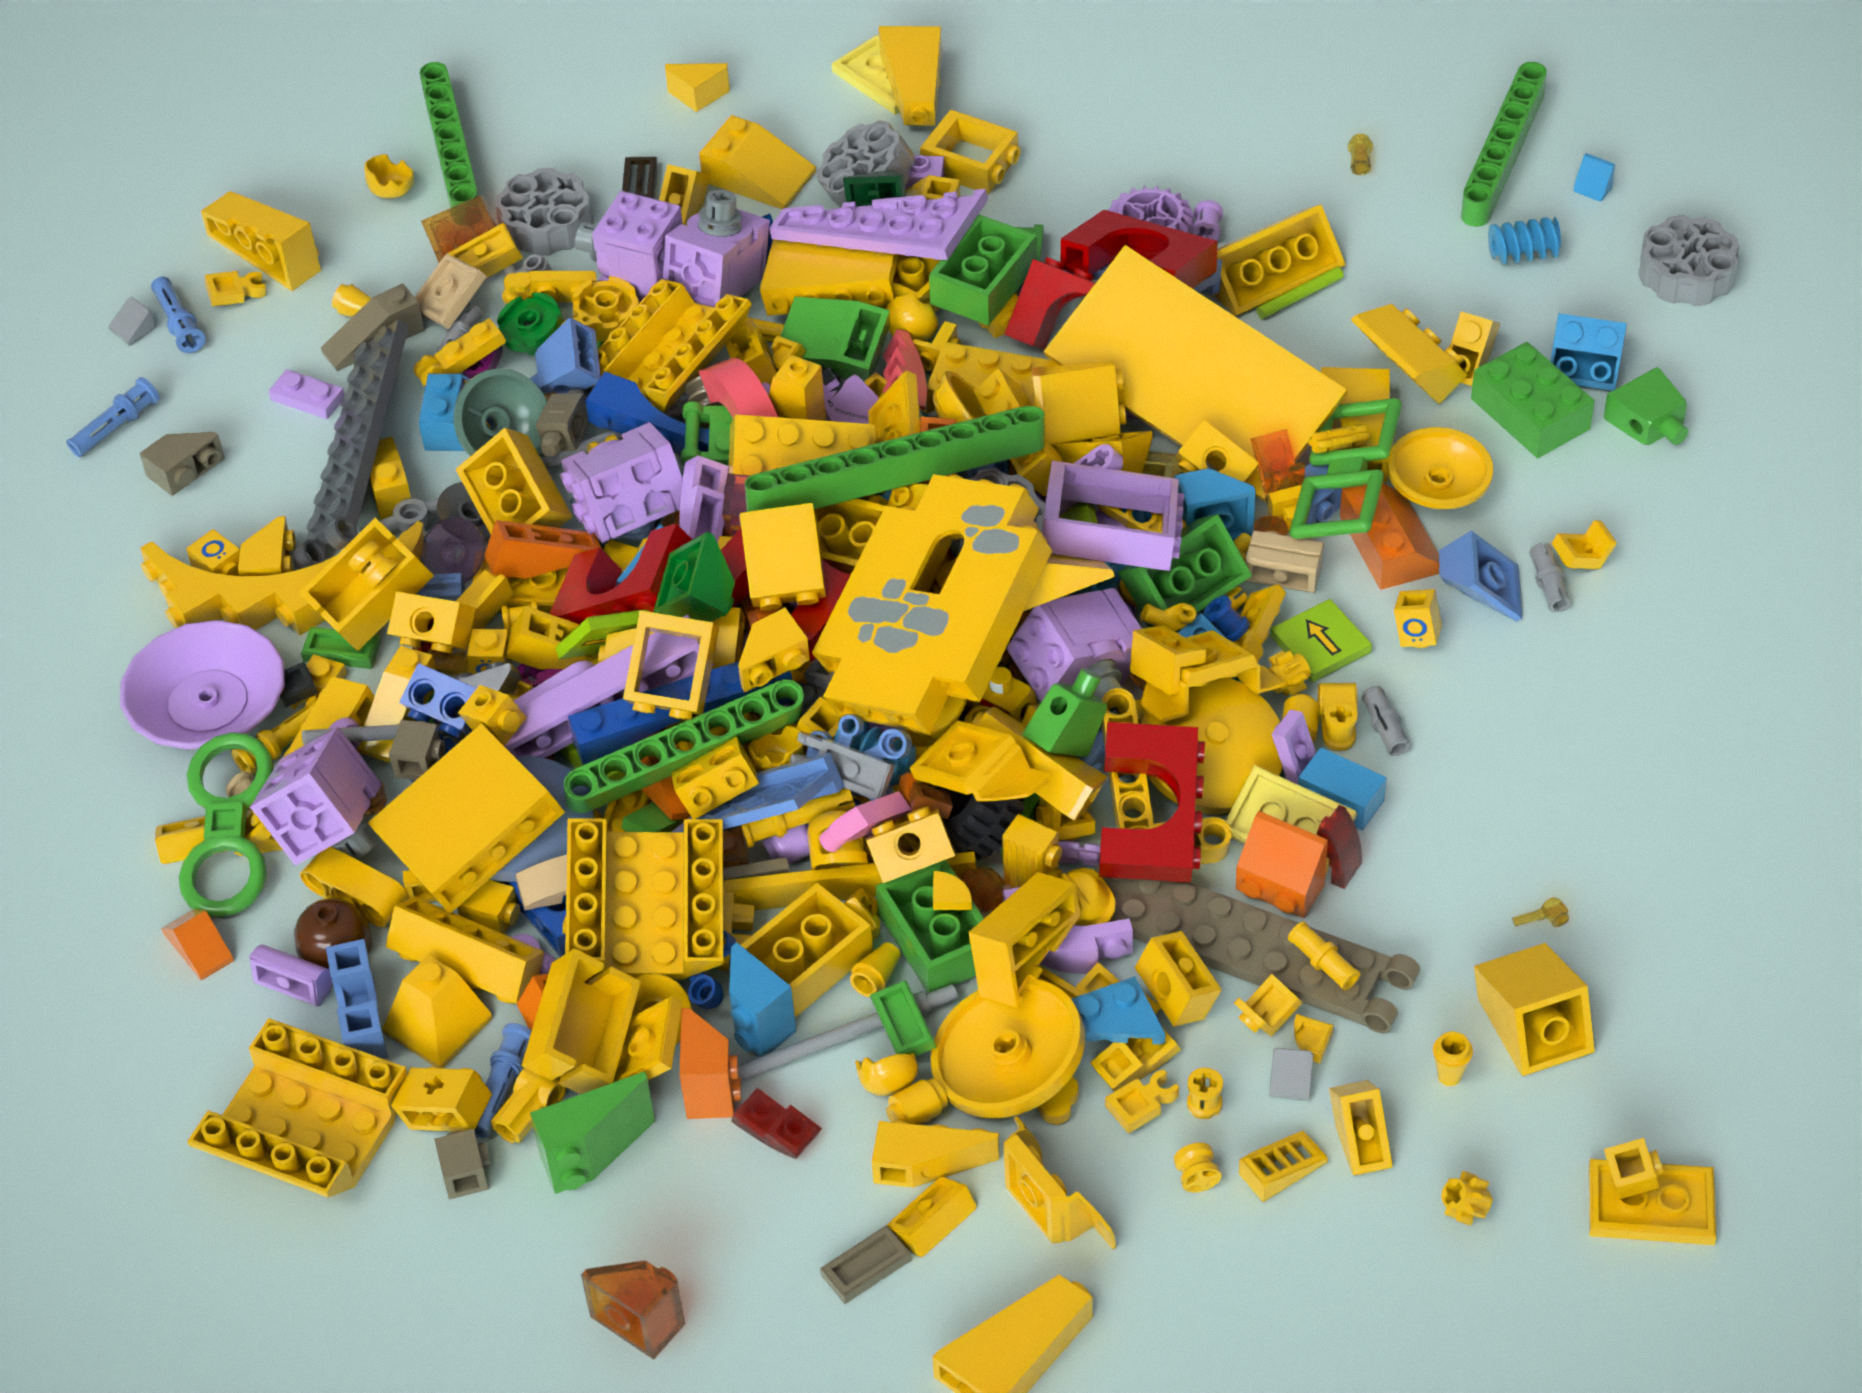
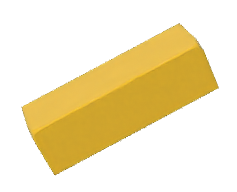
[447,223,523,279]
[155,816,228,864]
[887,1176,976,1257]

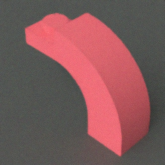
[698,358,778,418]

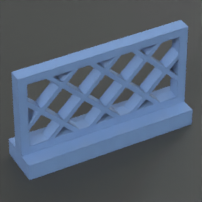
[672,752,845,832]

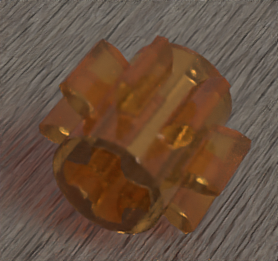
[960,866,1005,912]

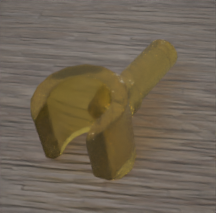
[1512,897,1569,927]

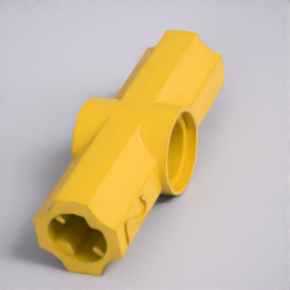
[491,1068,566,1144]

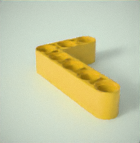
[1101,688,1232,864]

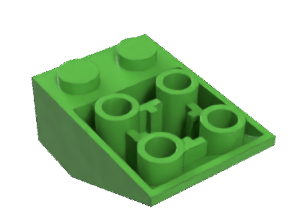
[780,297,890,382]

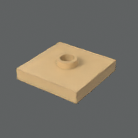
[415,254,487,330]

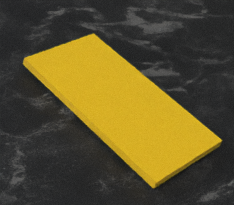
[1043,245,1348,503]

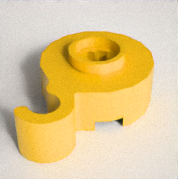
[561,276,639,342]

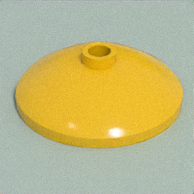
[1387,427,1493,509]

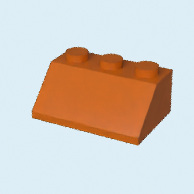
[1340,483,1440,590]

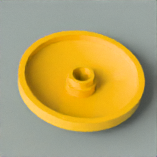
[1140,678,1282,815]
[930,978,1085,1118]

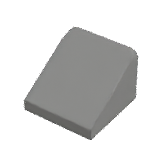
[108,297,155,345]
[1269,1048,1313,1101]

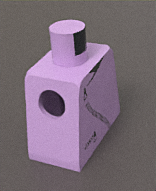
[822,367,879,424]

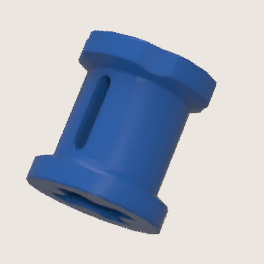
[1203,595,1250,642]

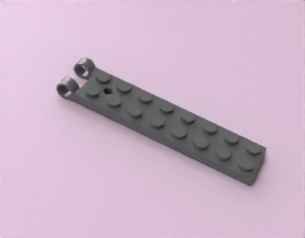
[293,319,409,569]

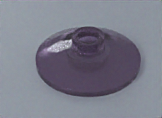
[421,517,485,584]

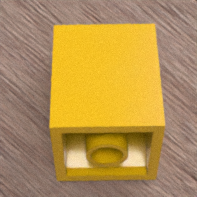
[1030,361,1126,445]
[740,503,826,610]
[1474,943,1595,1076]

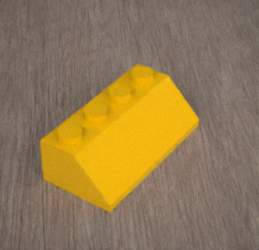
[1214,204,1346,316]

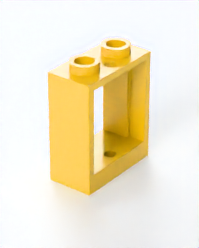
[920,109,1021,194]
[623,610,719,720]

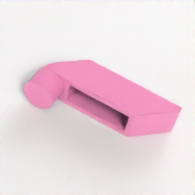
[819,791,912,852]

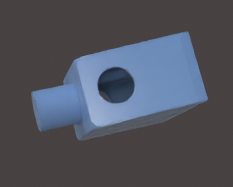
[530,318,601,394]

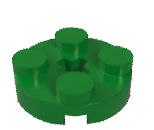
[497,292,565,356]

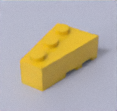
[969,872,1080,1008]

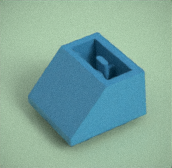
[1550,313,1627,391]

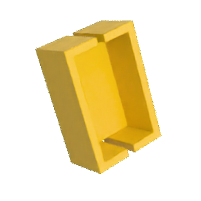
[299,518,434,651]
[522,948,641,1094]

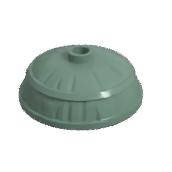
[453,368,547,456]

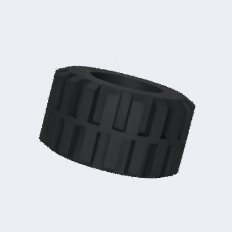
[936,786,1025,860]

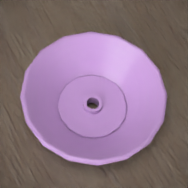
[120,620,285,750]

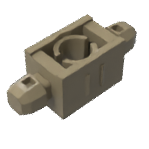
[535,389,590,456]

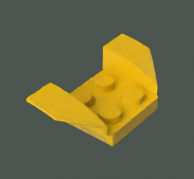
[1141,630,1285,723]
[910,720,1053,801]
[1003,1116,1116,1250]

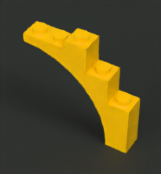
[140,541,337,635]

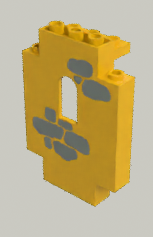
[812,474,1052,734]

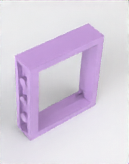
[1041,461,1184,571]

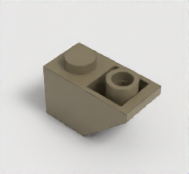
[139,432,225,496]

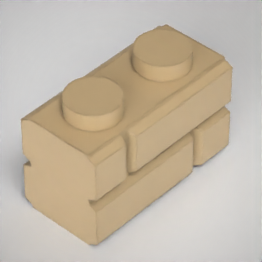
[1245,530,1324,593]

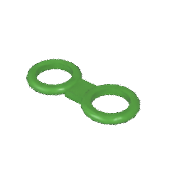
[178,732,274,918]

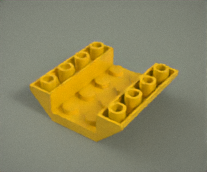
[594,279,752,414]
[565,818,723,980]
[187,1018,407,1198]

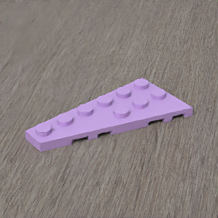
[769,189,988,260]

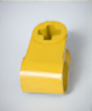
[1317,683,1358,751]

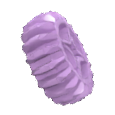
[1108,185,1194,234]

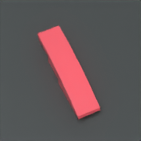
[882,329,927,411]

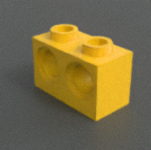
[671,736,759,819]

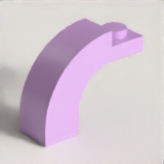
[1003,887,1133,974]

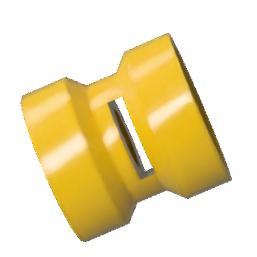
[348,539,399,589]

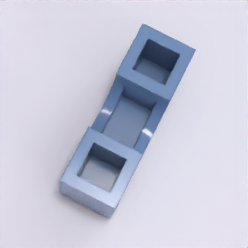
[326,939,389,1059]

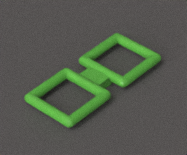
[1289,398,1402,539]

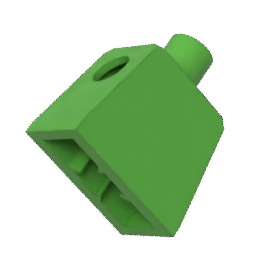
[1603,367,1689,445]
[1022,668,1108,757]

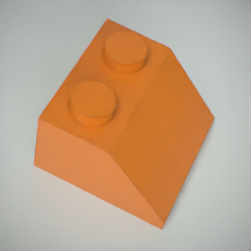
[1236,811,1328,918]
[679,1008,742,1119]

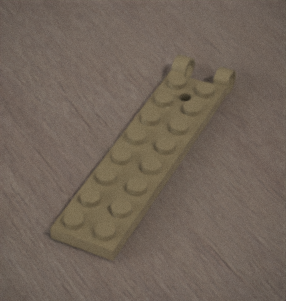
[1095,864,1420,1033]

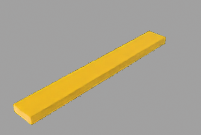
[723,851,977,911]

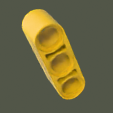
[300,846,409,927]

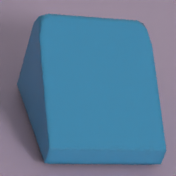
[1573,153,1615,201]

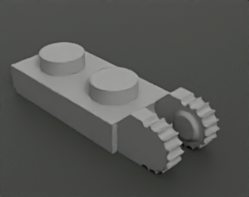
[790,732,895,799]

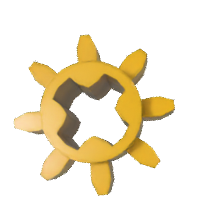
[1268,650,1311,696]
[1441,1171,1493,1225]

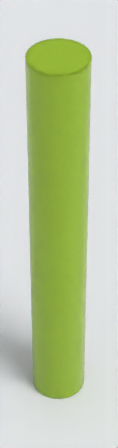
[1256,266,1344,319]

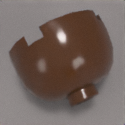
[294,897,373,969]

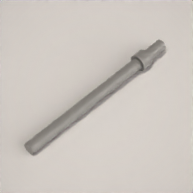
[739,984,958,1080]

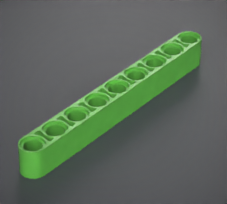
[744,406,1045,512]

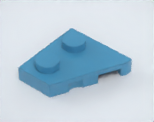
[1071,976,1165,1045]

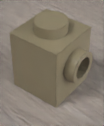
[389,720,445,780]
[434,1129,491,1200]

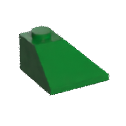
[653,531,735,622]

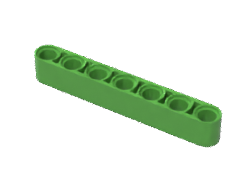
[419,62,481,226]
[1461,62,1547,227]
[564,679,804,813]

